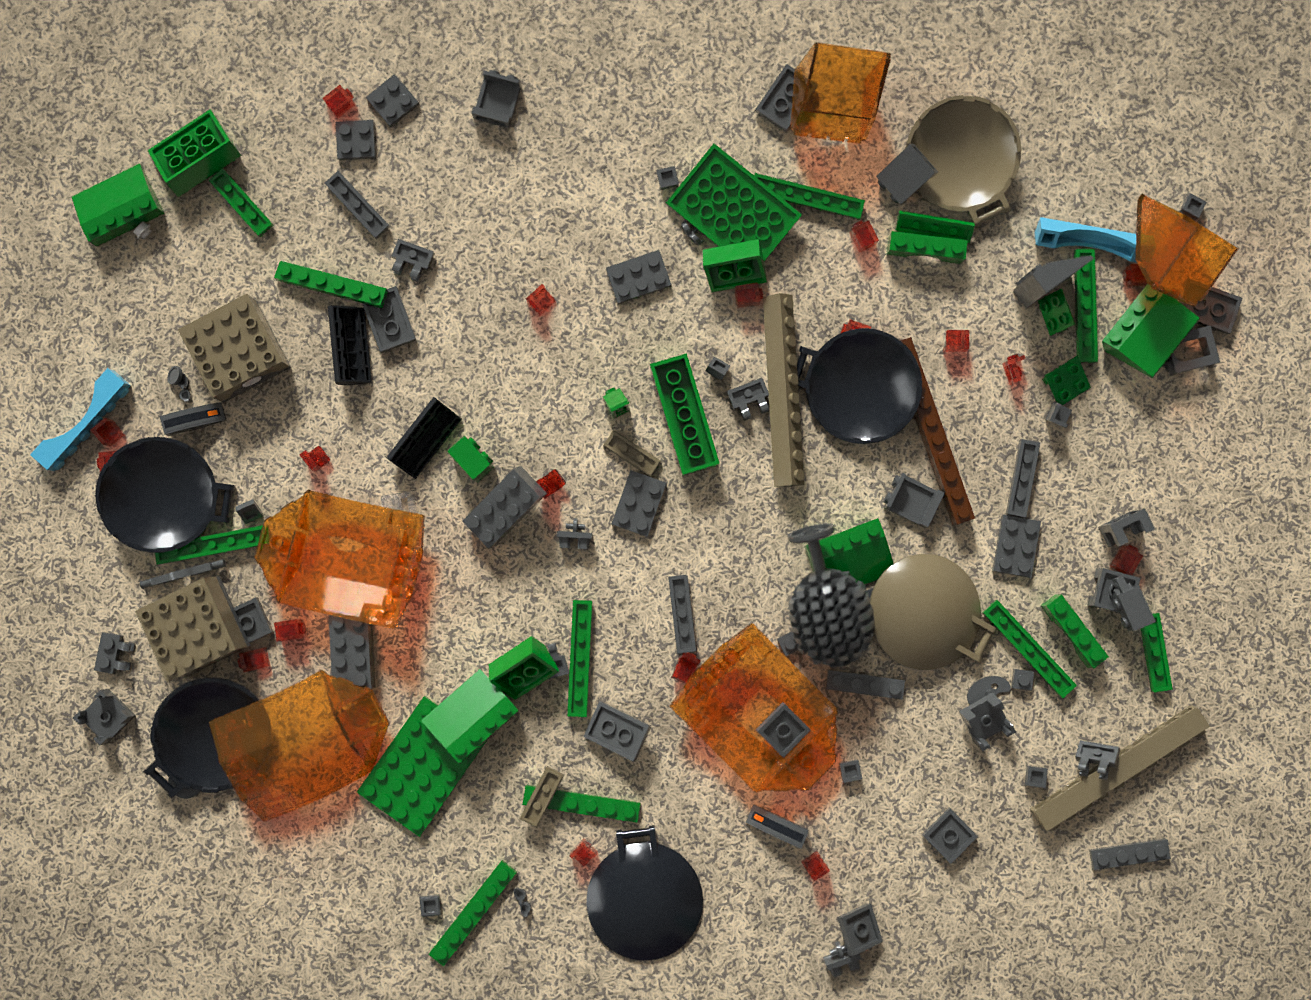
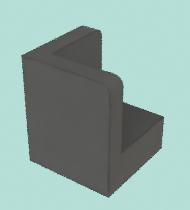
[1045,402,1072,428]

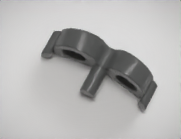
[681,220,704,245]
[178,373,191,402]
[514,887,531,917]

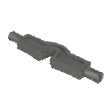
[140,559,226,589]

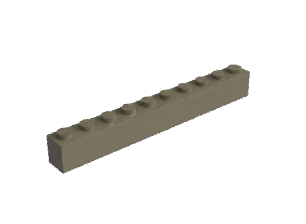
[763,293,804,487]
[1030,705,1210,831]

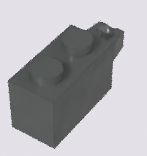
[1112,576,1156,631]

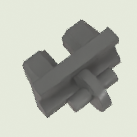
[557,518,593,550]
[823,941,861,977]

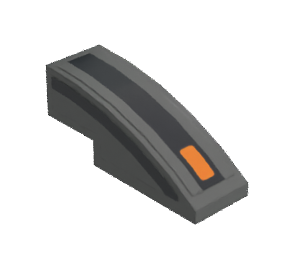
[159,402,227,436]
[746,804,809,849]

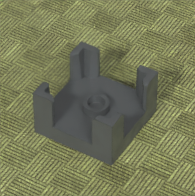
[1099,508,1155,547]
[1087,568,1141,614]
[73,689,136,746]
[959,692,1016,751]

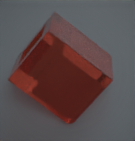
[526,284,556,316]
[943,330,969,352]
[91,418,125,447]
[569,838,597,866]
[801,851,830,882]

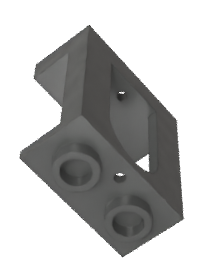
[1164,326,1220,376]

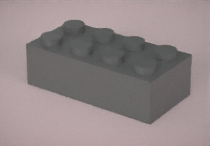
[463,466,547,549]
[328,611,376,692]

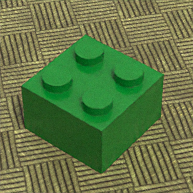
[447,436,495,483]

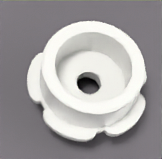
[134,222,152,239]

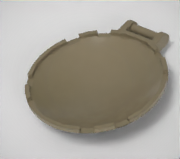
[906,95,1021,228]
[870,554,997,670]

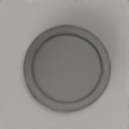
[167,366,182,385]

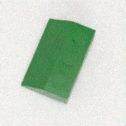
[703,239,767,292]
[489,636,559,700]

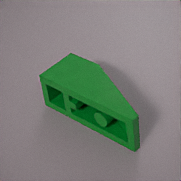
[603,387,630,419]

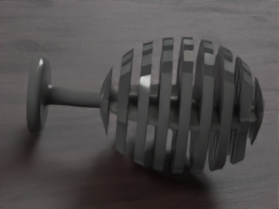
[787,523,875,667]

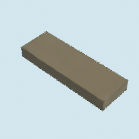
[603,430,661,477]
[520,766,564,828]

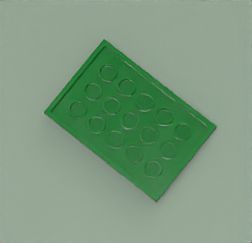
[666,143,802,262]
[357,696,487,837]

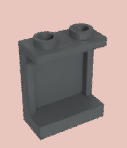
[471,70,522,129]
[876,144,938,205]
[883,473,945,528]

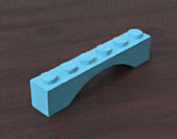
[1034,217,1155,265]
[30,368,131,471]

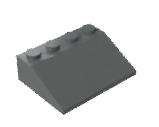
[1013,255,1094,308]

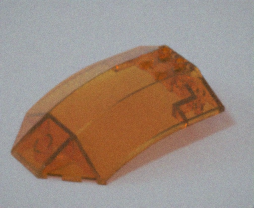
[254,490,425,629]
[669,623,838,792]
[209,670,390,822]

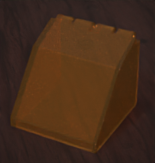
[790,42,891,144]
[1135,193,1239,306]

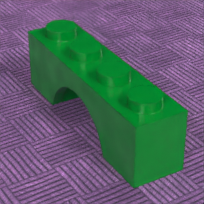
[886,231,968,264]
[1041,594,1109,669]

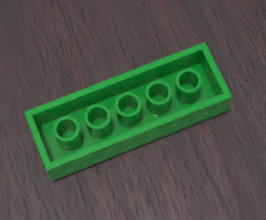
[650,353,720,476]

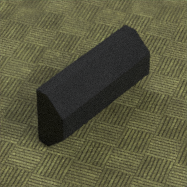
[328,305,372,385]
[386,397,462,479]

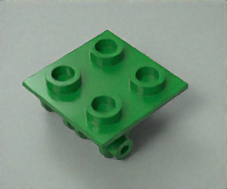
[1037,288,1075,336]
[1042,356,1091,406]

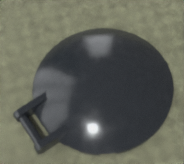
[797,328,922,444]
[95,437,235,553]
[143,677,272,799]
[586,825,703,961]

